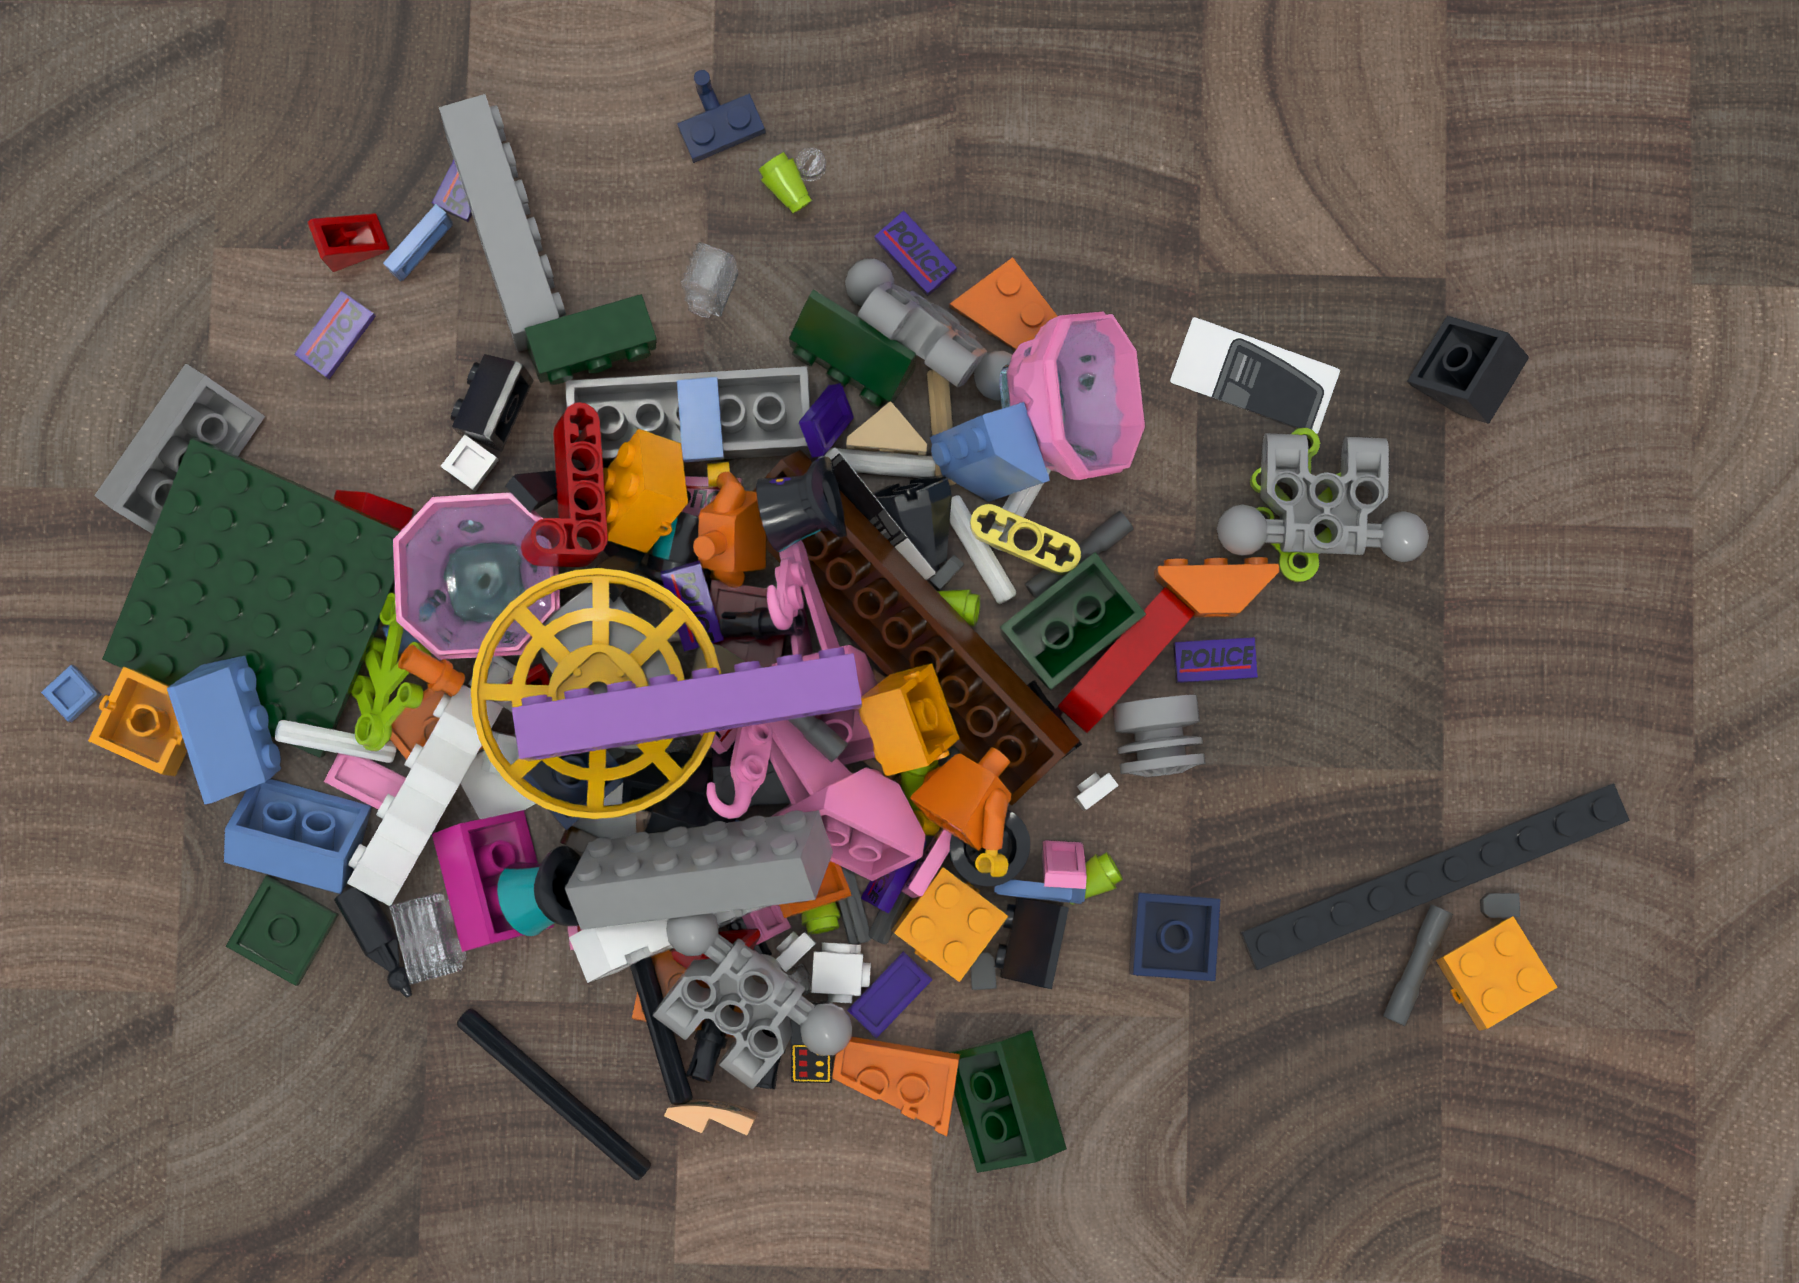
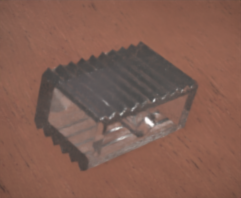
[680,242,739,318]
[390,892,467,985]

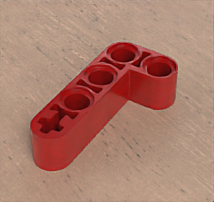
[521,402,608,567]
[1057,586,1195,733]

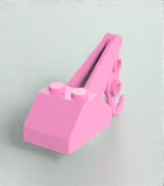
[767,540,878,765]
[706,720,926,881]

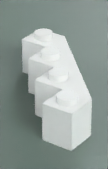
[347,685,503,906]
[569,905,772,983]

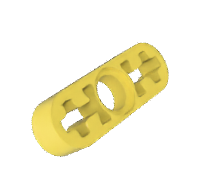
[970,504,1081,575]

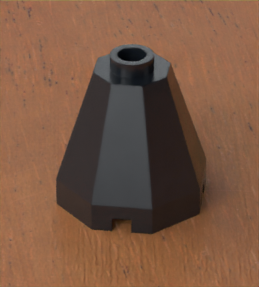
[872,475,952,572]

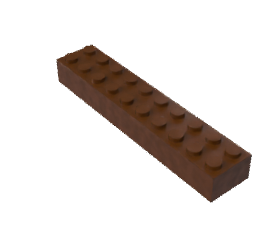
[753,450,1080,806]

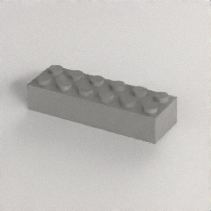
[439,94,566,352]
[566,366,811,468]
[565,810,833,930]

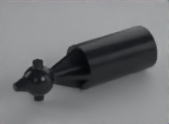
[334,887,412,998]

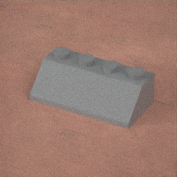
[94,364,265,534]

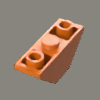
[1154,557,1279,618]

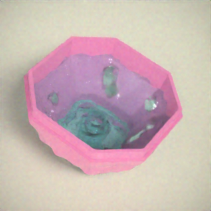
[999,312,1145,480]
[393,492,560,660]

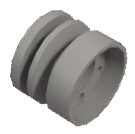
[1112,695,1206,778]

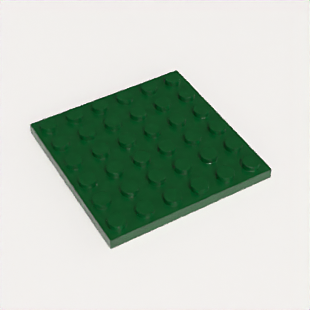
[102,438,409,758]

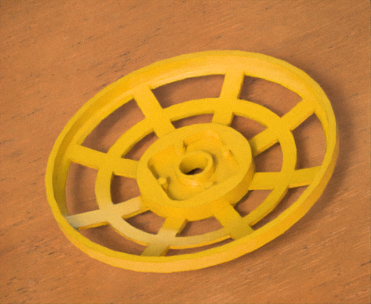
[471,568,721,819]

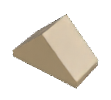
[846,401,927,456]

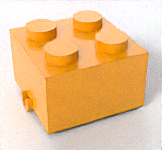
[603,429,688,553]
[859,663,960,776]
[88,667,187,777]
[891,866,1008,982]
[1436,916,1558,1031]

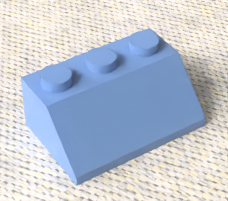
[930,402,1050,502]
[167,656,281,804]
[224,779,371,894]

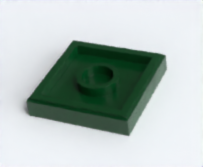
[225,875,339,986]

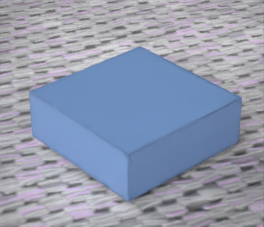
[41,665,102,722]

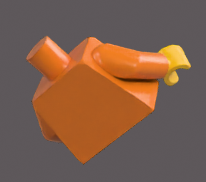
[693,462,766,588]
[910,747,1011,877]

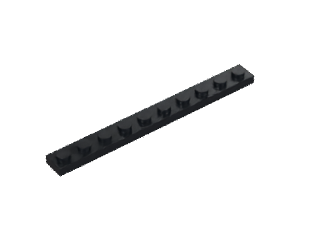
[1240,783,1630,970]

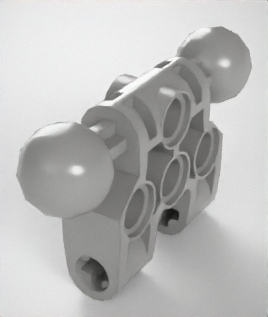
[845,259,1012,401]
[1217,433,1429,562]
[652,913,852,1090]

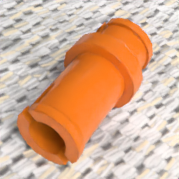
[398,644,465,697]

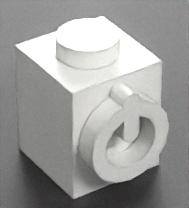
[811,942,871,1003]

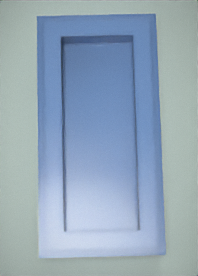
[383,204,453,281]
[677,377,724,462]
[994,879,1086,904]

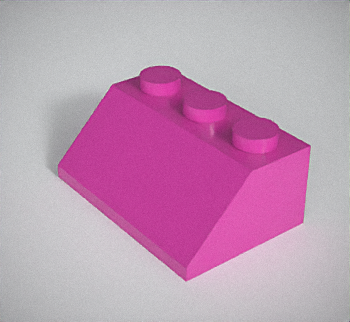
[432,810,554,952]

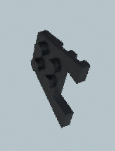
[505,466,646,602]

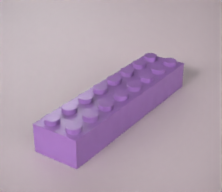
[512,647,862,761]

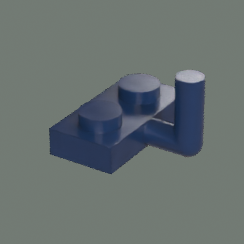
[677,70,766,163]

